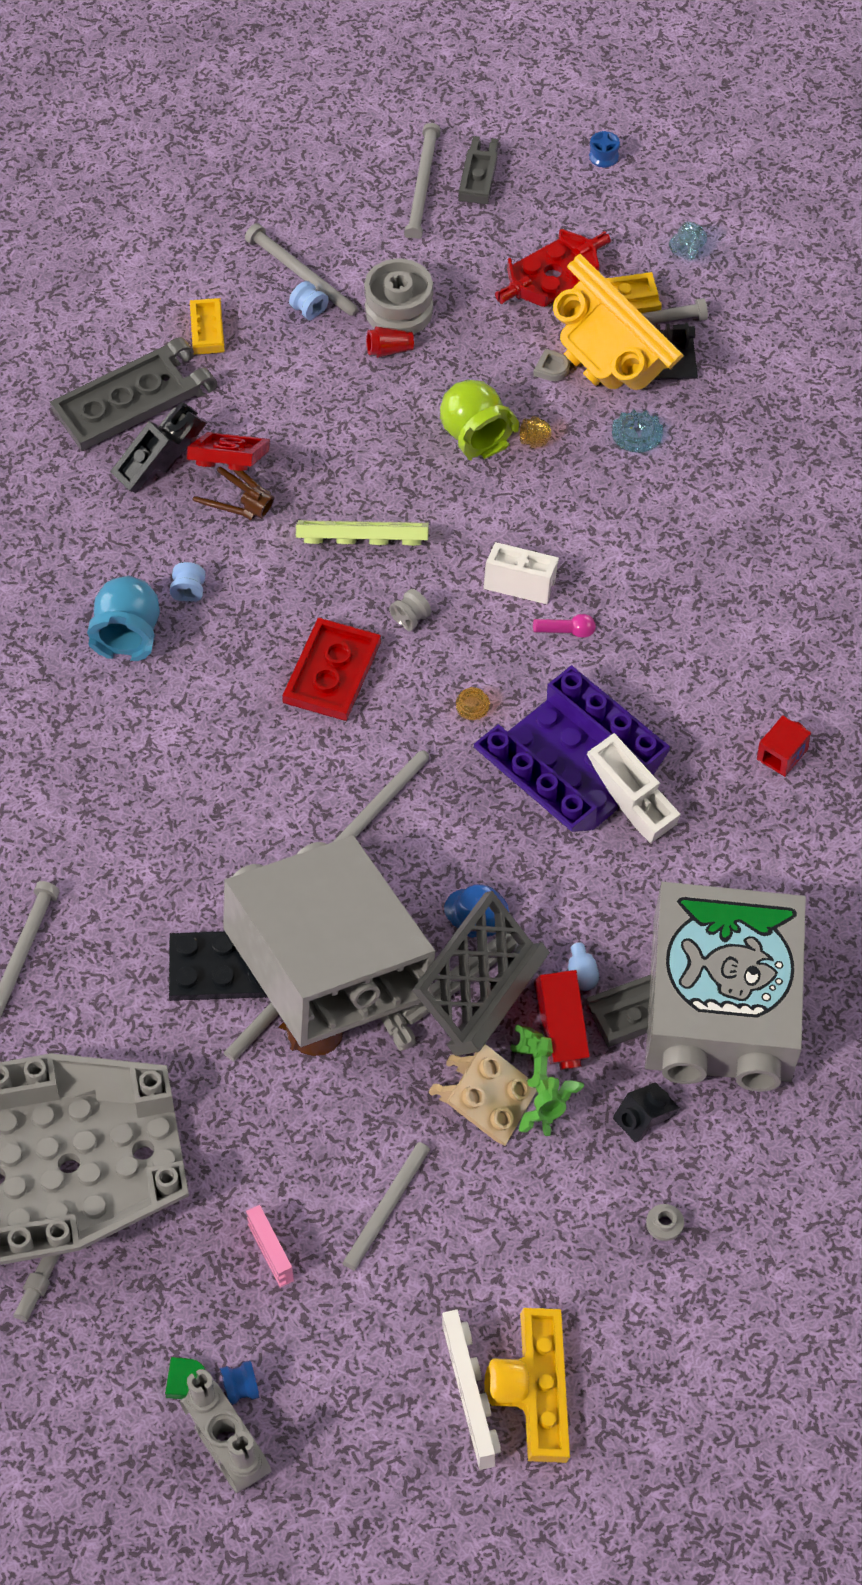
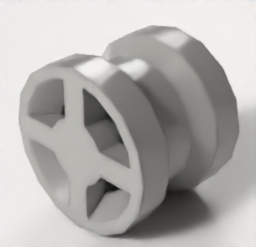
[389,589,432,631]

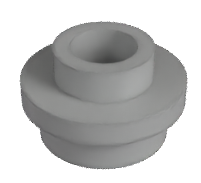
[646,1204,684,1241]

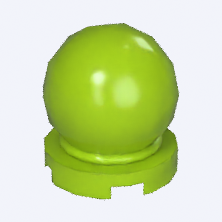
[440,379,519,461]

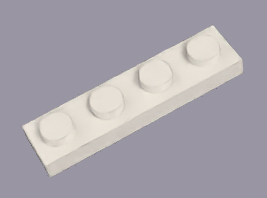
[442,1310,501,1470]

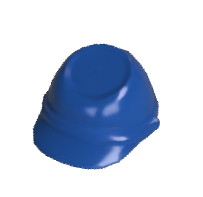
[444,884,509,938]

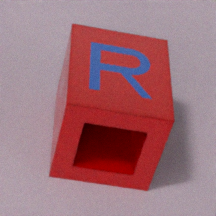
[757,715,811,777]

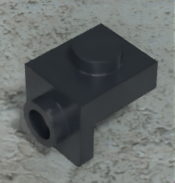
[613,1082,680,1143]

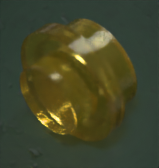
[456,687,490,720]

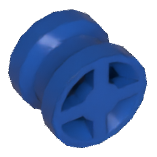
[589,131,620,168]
[220,1360,260,1405]

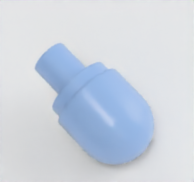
[568,943,599,991]

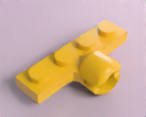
[484,1308,570,1463]

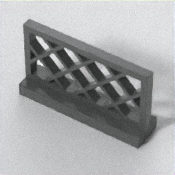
[412,891,550,1056]

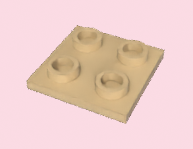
[429,1044,537,1146]

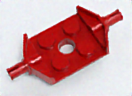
[495,229,611,307]

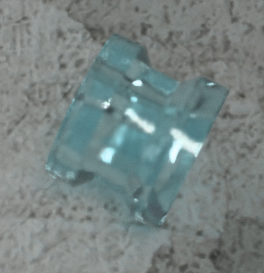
[669,221,707,261]

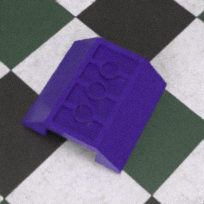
[474,665,670,832]

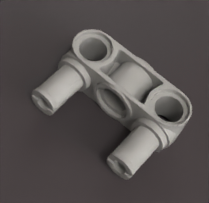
[180,1369,272,1493]

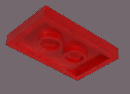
[187,432,270,471]
[282,617,381,721]

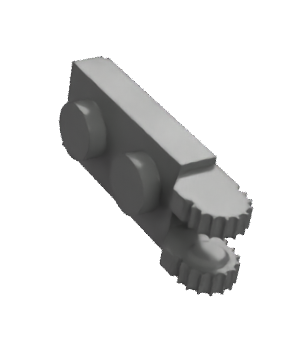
[458,136,499,204]

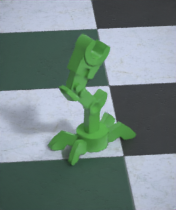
[510,1025,584,1136]

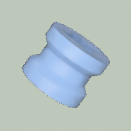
[289,281,329,321]
[170,562,206,602]

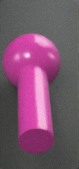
[533,614,596,638]

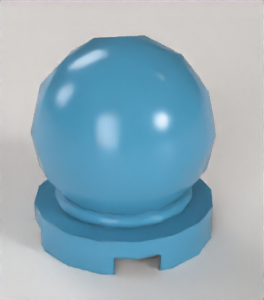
[87,575,160,661]

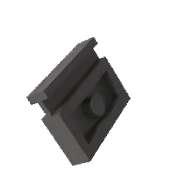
[585,974,651,1048]

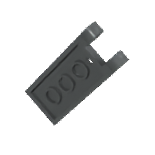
[50,337,217,451]

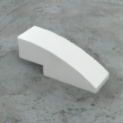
[587,733,681,843]

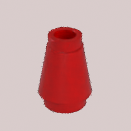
[366,326,414,358]

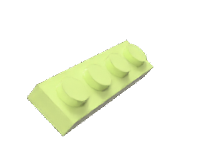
[296,520,429,546]

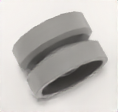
[364,258,433,335]

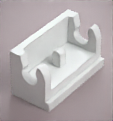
[484,542,559,604]

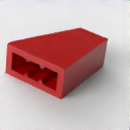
[534,970,590,1070]

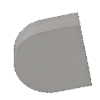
[533,349,570,381]

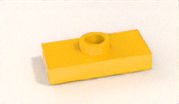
[190,298,225,355]

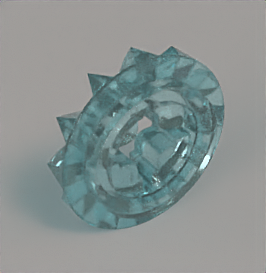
[612,408,663,453]

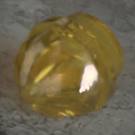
[520,416,552,449]

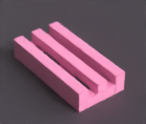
[246,1205,294,1288]

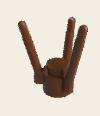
[192,464,275,520]

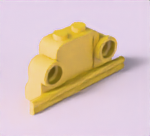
[553,254,684,390]

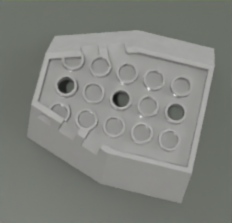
[0,1053,189,1265]

